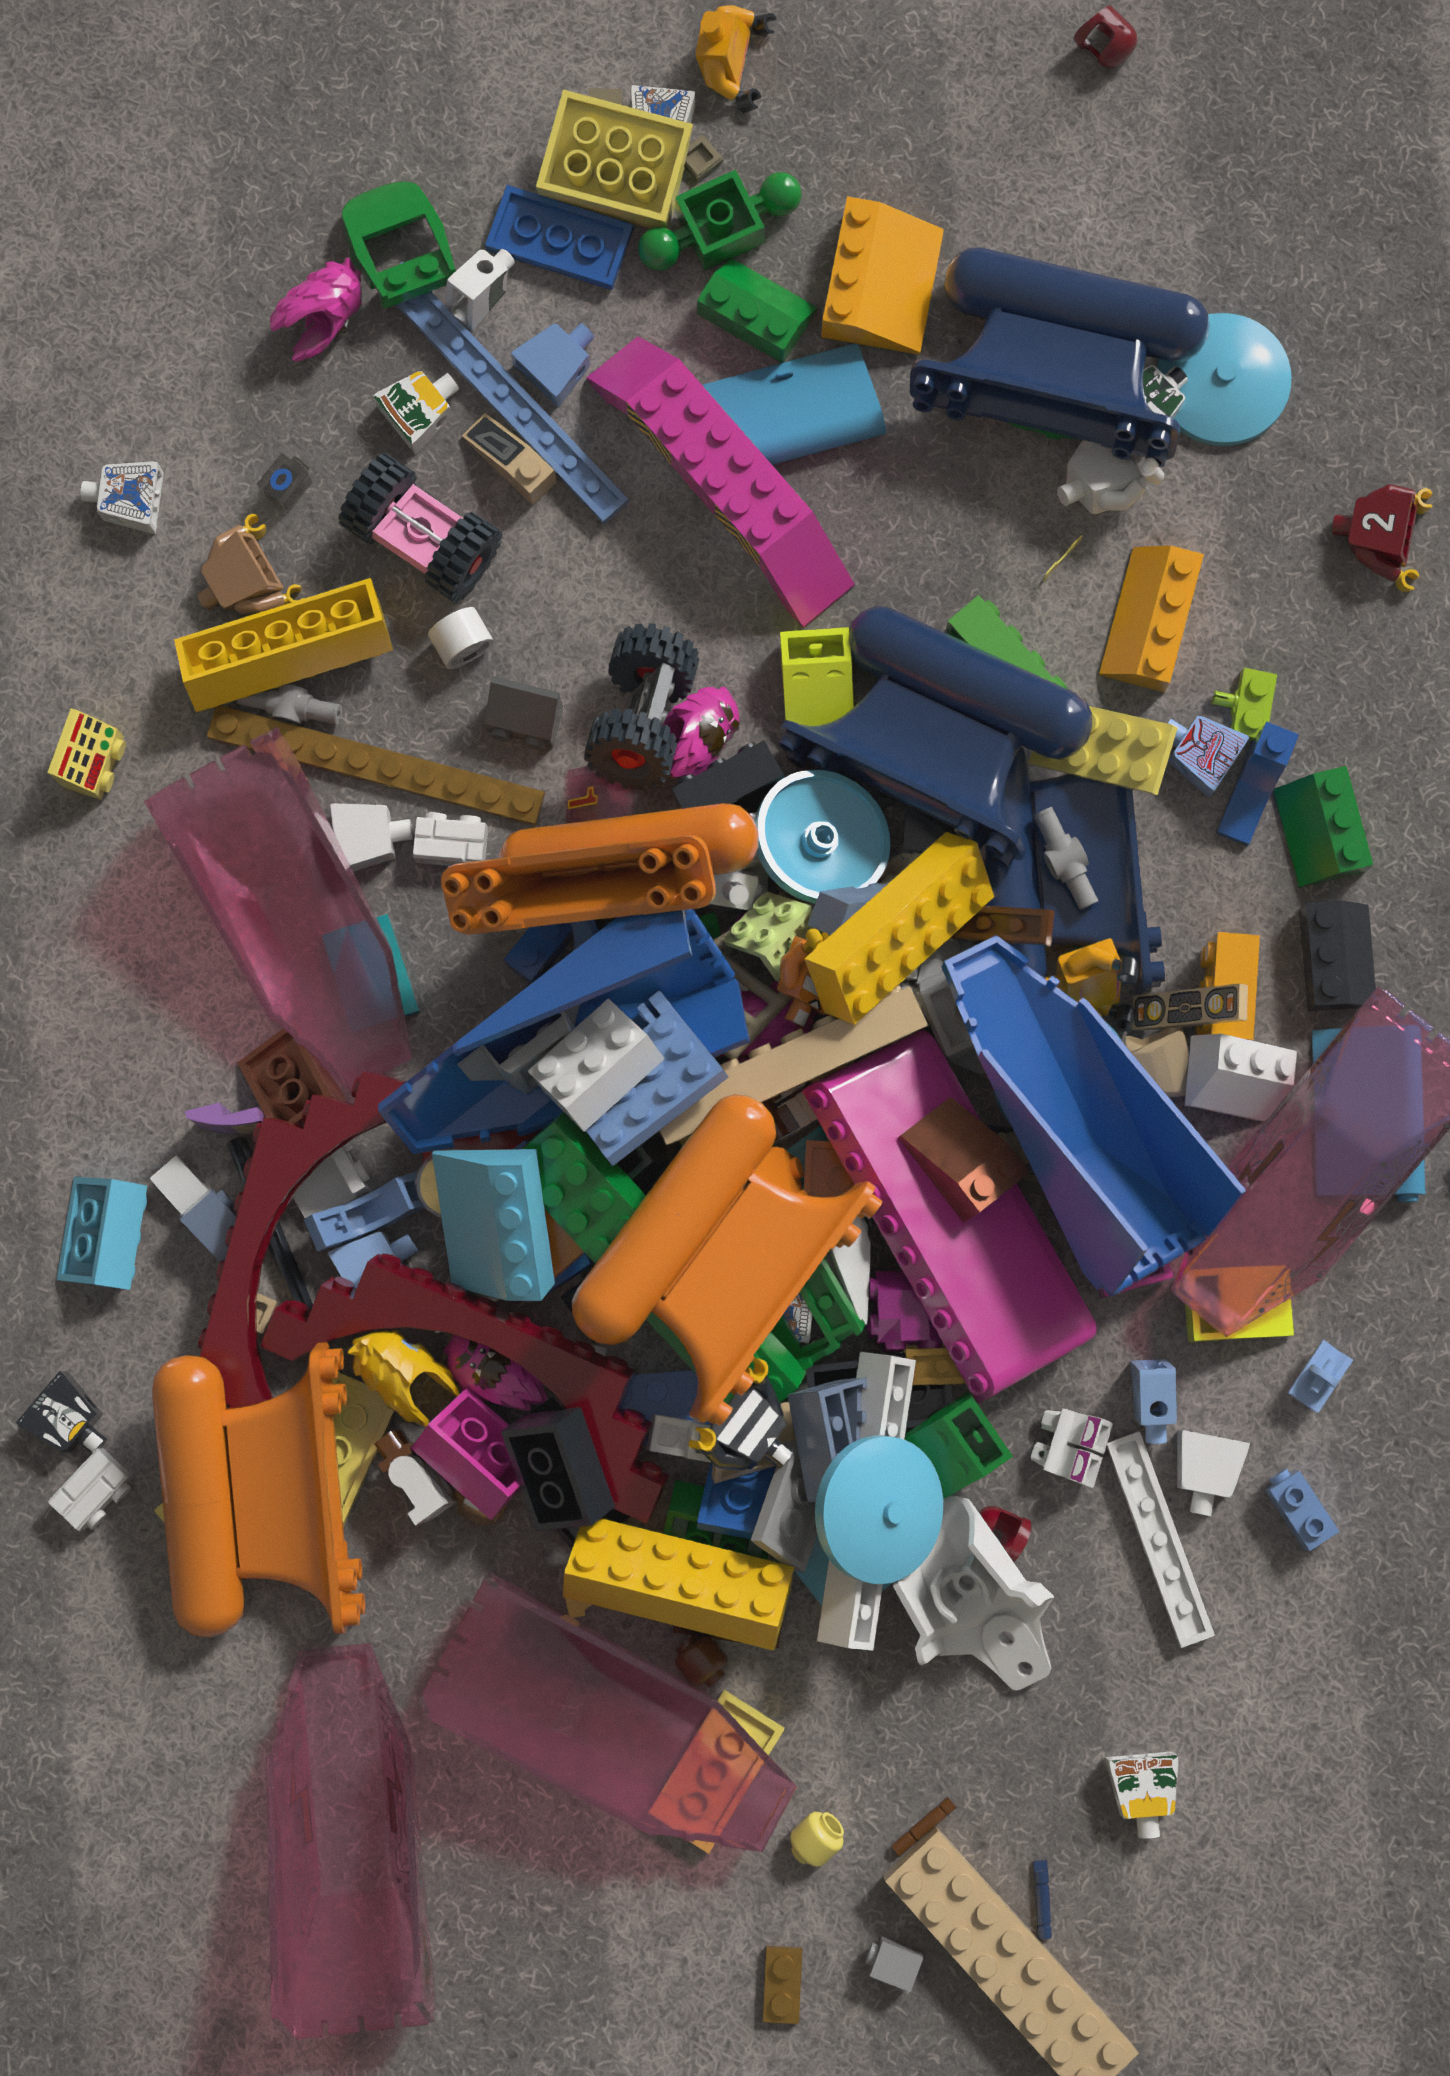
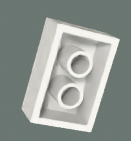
[528,999,665,1131]

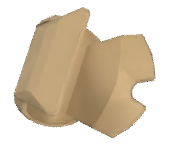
[1124,1027,1189,1097]

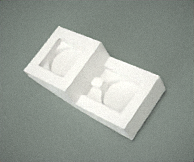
[150,1155,209,1214]
[647,1414,711,1462]

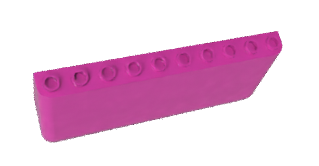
[802,1030,1096,1404]

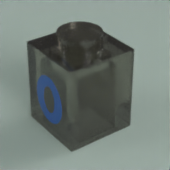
[257,453,313,513]

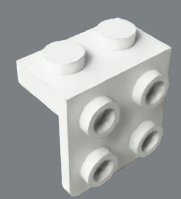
[293,1142,370,1218]

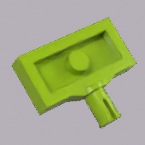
[1211,667,1277,741]

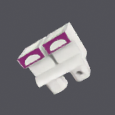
[1031,1408,1113,1488]

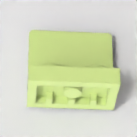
[723,892,829,982]

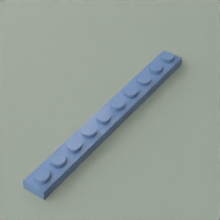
[396,261,629,525]

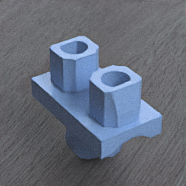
[1287,1340,1353,1413]

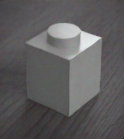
[865,1936,924,1993]

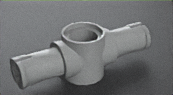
[237,684,342,726]
[1033,807,1098,910]

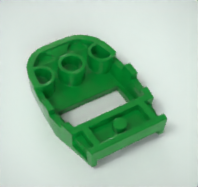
[342,181,456,309]
[771,1256,865,1370]

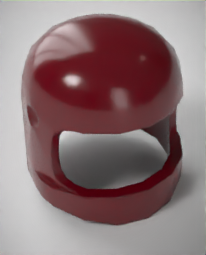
[1073,5,1138,68]
[979,1506,1031,1562]

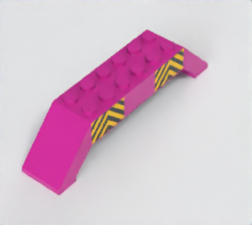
[586,336,855,628]

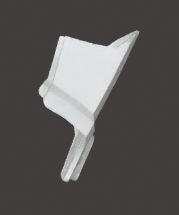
[893,1495,1054,1690]

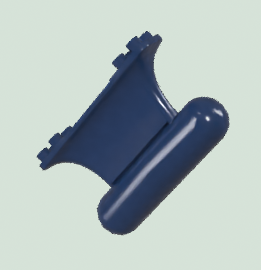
[910,247,1210,468]
[778,606,1092,868]
[974,746,1165,995]

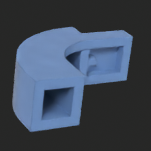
[303,1171,428,1251]

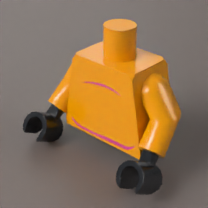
[696,5,777,113]
[1045,938,1139,1032]

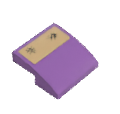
[185,1103,266,1134]

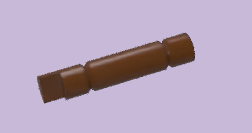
[891,1796,957,1856]

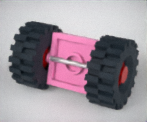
[338,453,503,603]

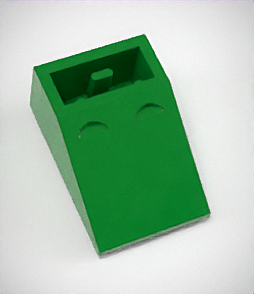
[904,1391,1013,1499]

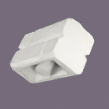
[413,812,488,866]
[48,1448,133,1531]

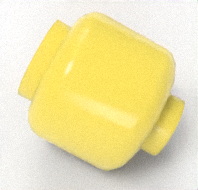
[790,1811,844,1867]

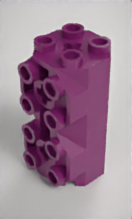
[866,1271,943,1353]

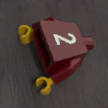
[1332,484,1432,592]

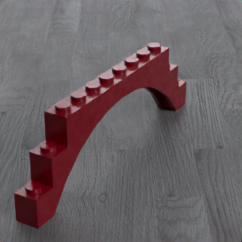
[198,1071,407,1409]
[260,1253,670,1524]

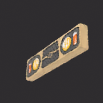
[1132,983,1248,1031]

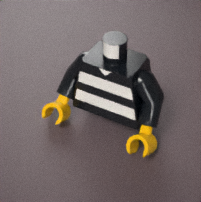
[688,1357,793,1470]

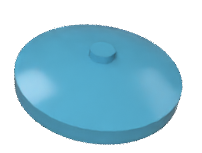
[1157,313,1291,446]
[755,770,890,904]
[815,1435,943,1584]

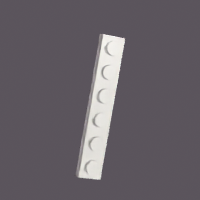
[1106,1431,1215,1648]

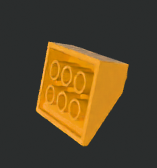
[821,196,944,355]

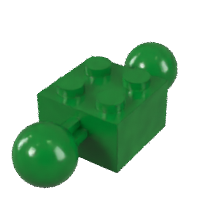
[638,169,802,271]

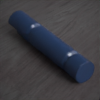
[1033,1860,1052,1939]

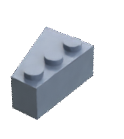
[808,883,888,935]
[787,1377,867,1502]

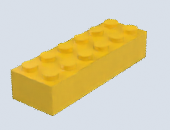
[174,578,393,712]
[804,832,994,1025]
[563,1518,794,1651]

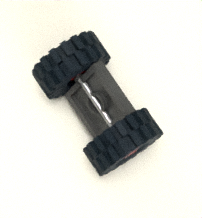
[584,623,699,790]

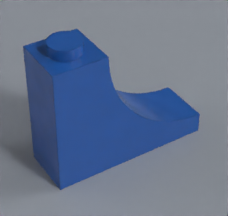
[1216,721,1299,846]

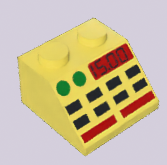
[47,708,126,800]

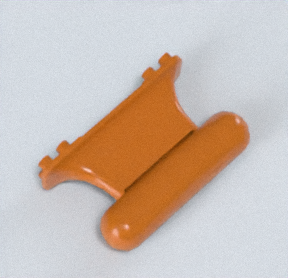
[441,803,759,935]
[572,1094,882,1426]
[152,1342,366,1638]

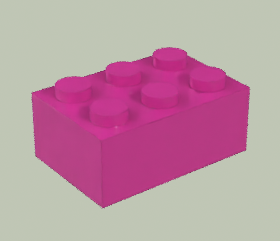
[411,1388,521,1520]

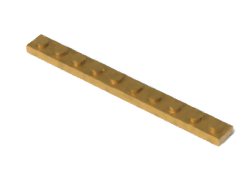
[207,705,545,826]

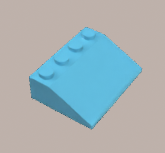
[432,1149,555,1301]

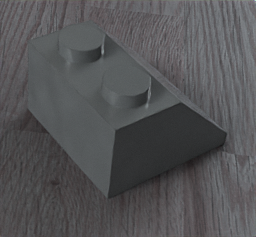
[484,676,564,750]

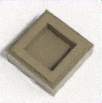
[684,134,723,182]

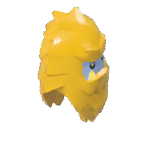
[347,1330,460,1428]

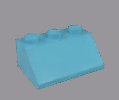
[56,1177,147,1290]

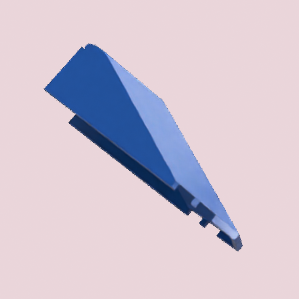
[378,909,750,1154]
[941,935,1247,1296]

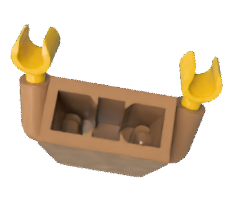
[198,514,305,615]

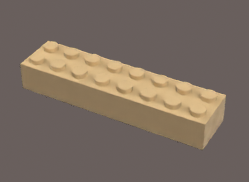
[658,985,928,1147]
[883,1826,1139,2076]

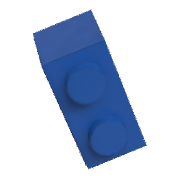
[503,923,574,985]

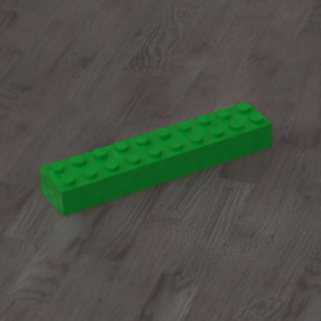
[521,1111,807,1404]

